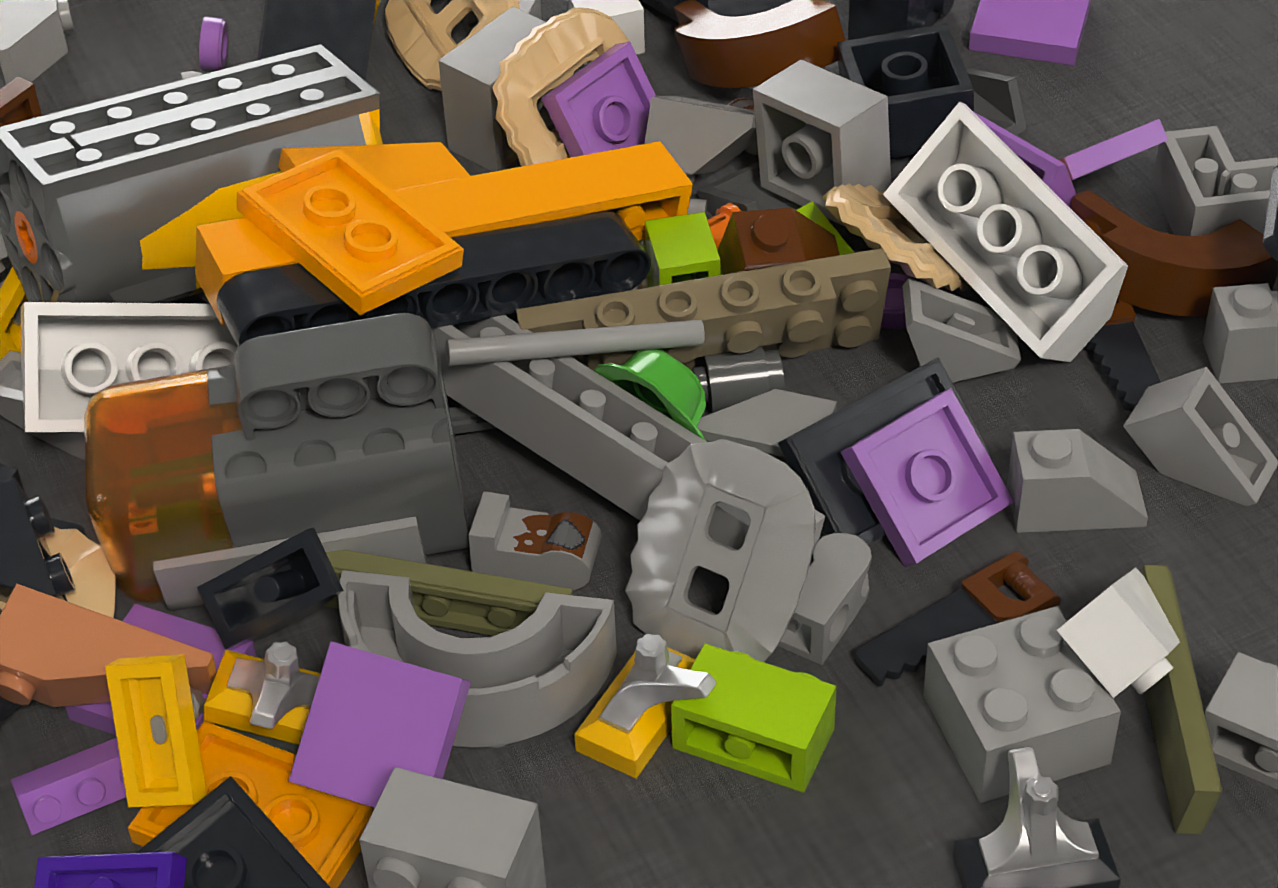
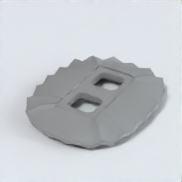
[625,439,816,662]

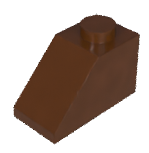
[717,208,840,275]

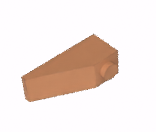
[0,584,216,707]

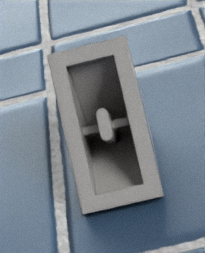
[902,278,1021,383]

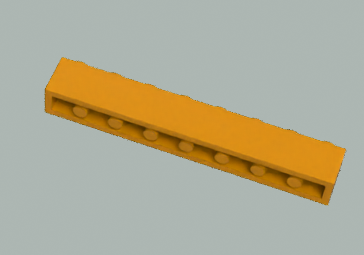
[196,141,693,325]

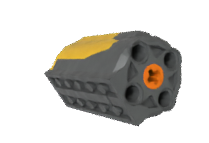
[0,44,383,303]

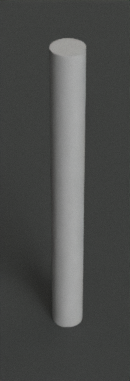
[445,320,705,366]

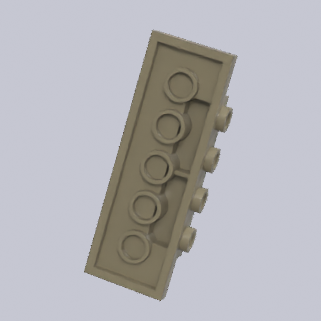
[516,248,891,371]

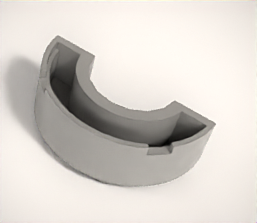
[338,570,617,748]

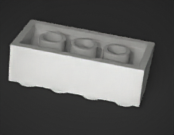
[883,102,1128,362]
[21,302,238,432]

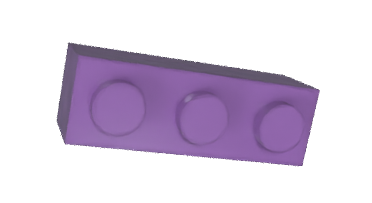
[10,737,126,835]

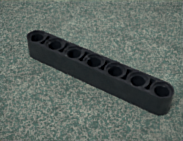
[216,212,651,347]

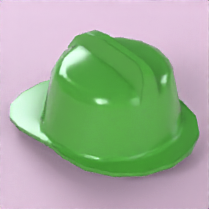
[593,349,706,441]

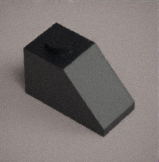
[197,527,344,649]

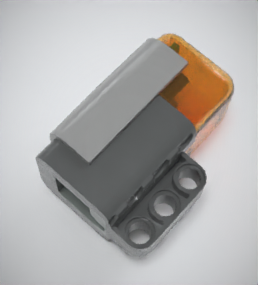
[84,313,470,611]

